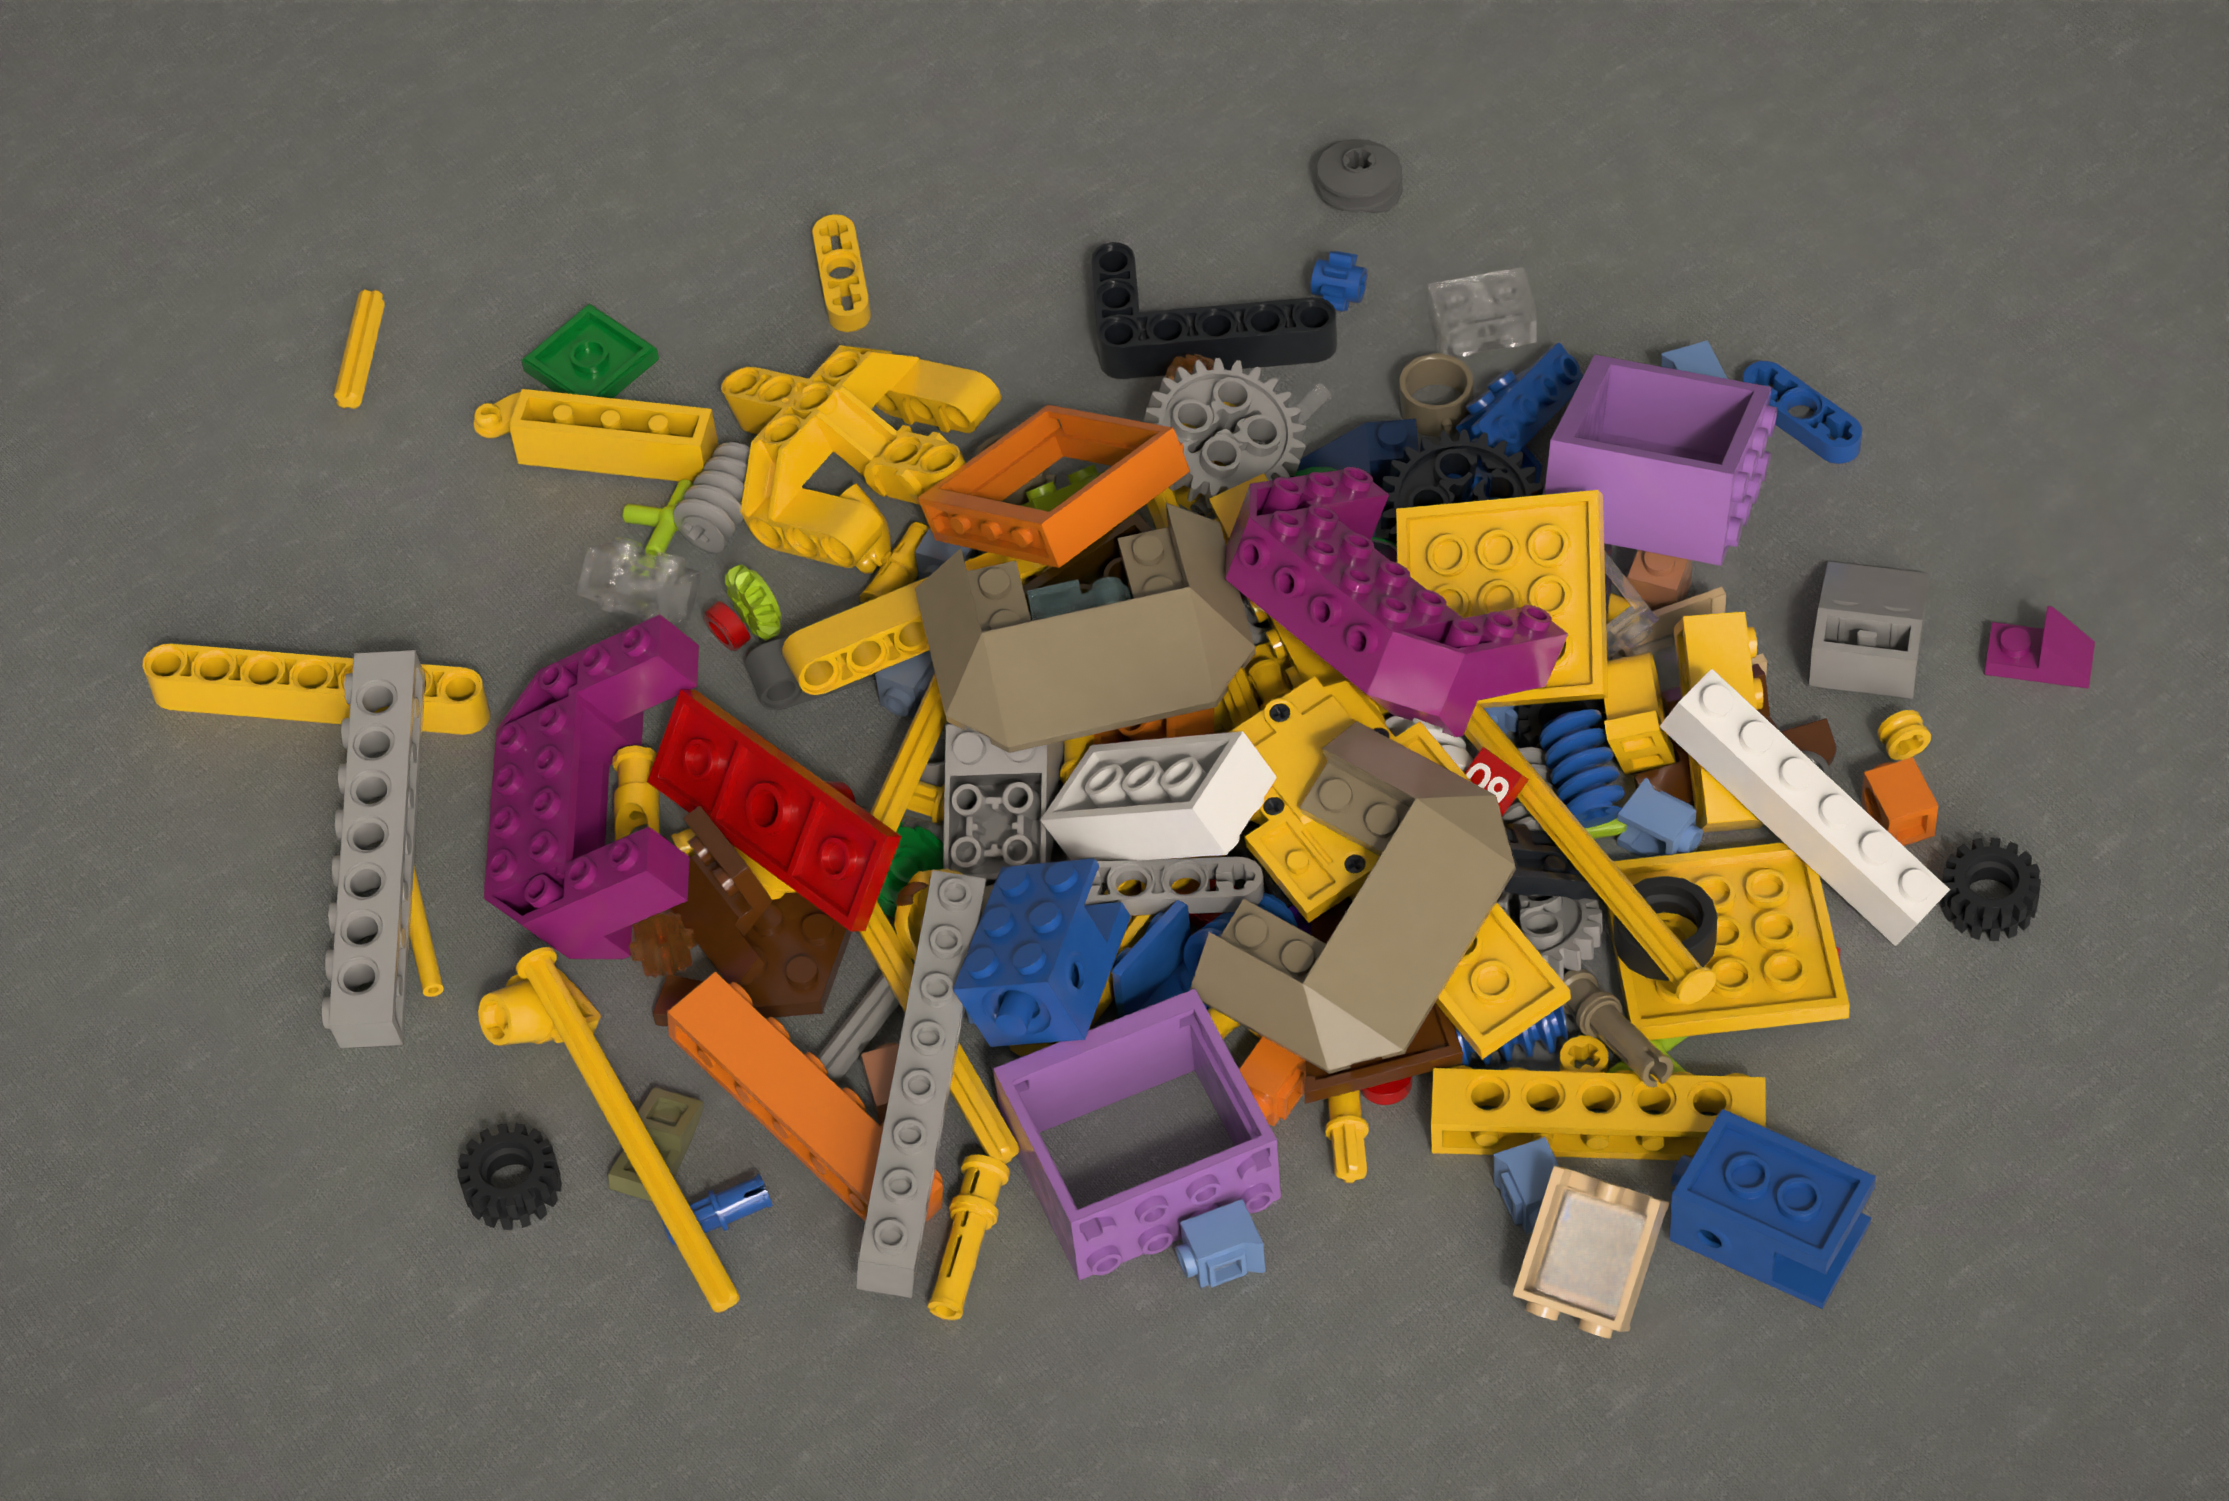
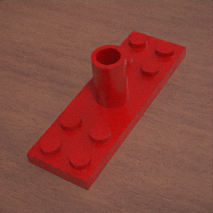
[647,689,901,932]

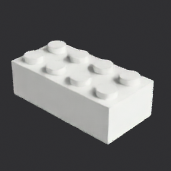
[1040,731,1277,861]

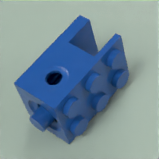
[953,858,1131,1047]
[1670,1109,1876,1309]

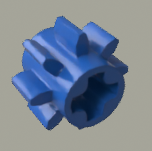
[1311,251,1367,312]

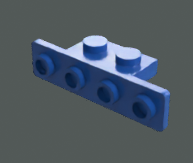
[1455,343,1583,457]

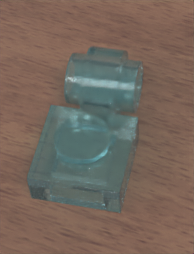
[1027,577,1131,621]

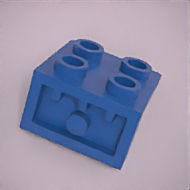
[1112,900,1210,1019]

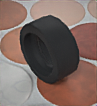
[1614,876,1718,981]

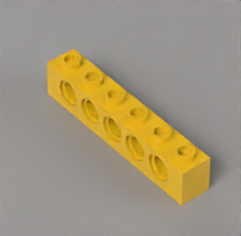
[1431,1065,1766,1161]

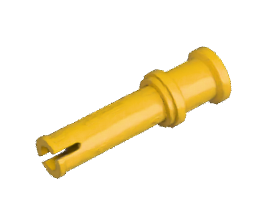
[927,1154,1010,1320]

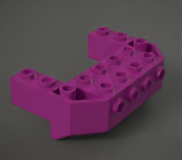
[1225,467,1568,737]
[484,614,699,960]

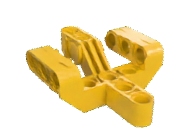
[721,345,1001,568]

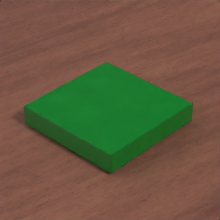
[521,303,659,398]

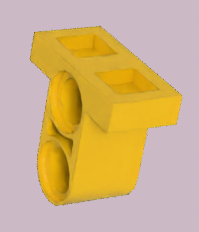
[1604,652,1676,775]

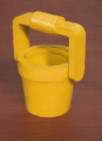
[478,969,601,1046]

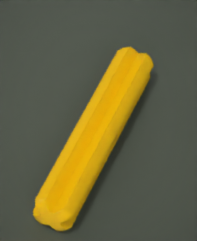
[334,289,385,409]

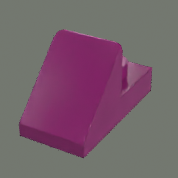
[1985,605,2095,689]

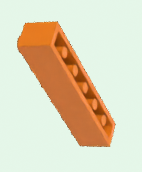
[667,972,943,1222]

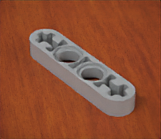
[1085,857,1264,915]

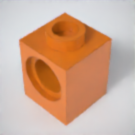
[1861,757,1939,846]

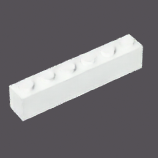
[1659,669,1950,946]

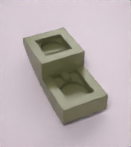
[608,1087,703,1202]

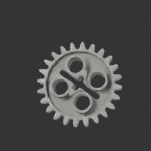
[1143,358,1306,508]
[1497,890,1603,980]

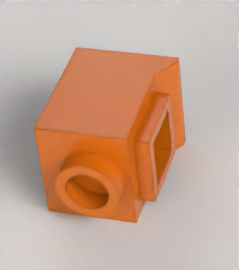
[1239,1036,1306,1127]

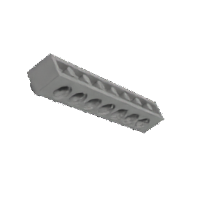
[322,650,425,1048]
[856,870,986,1298]

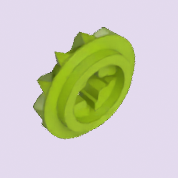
[725,564,781,641]

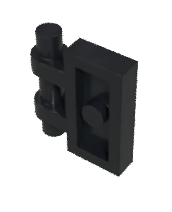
[1504,823,1603,900]

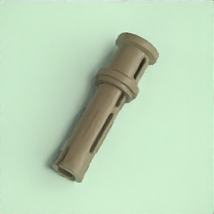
[1562,969,1673,1087]

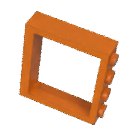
[918,405,1190,568]

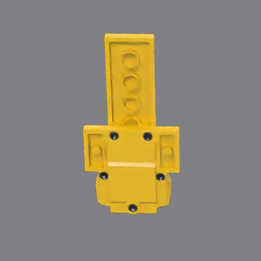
[1228,676,1571,1059]

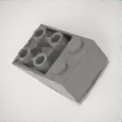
[1809,561,1930,699]
[943,724,1064,881]

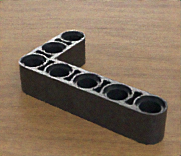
[1091,242,1337,379]

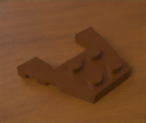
[653,892,852,1026]

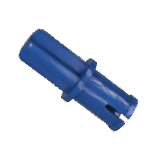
[662,1174,773,1245]

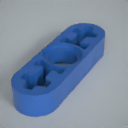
[1743,361,1862,464]

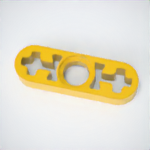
[812,214,871,332]

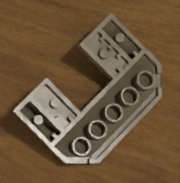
[915,503,1256,753]
[1190,721,1516,1074]

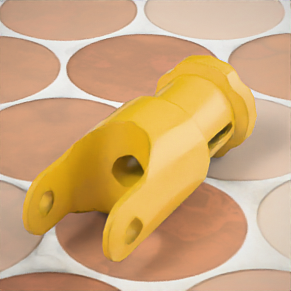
[612,745,660,841]

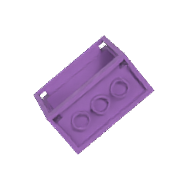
[1544,355,1777,566]
[993,989,1281,1280]

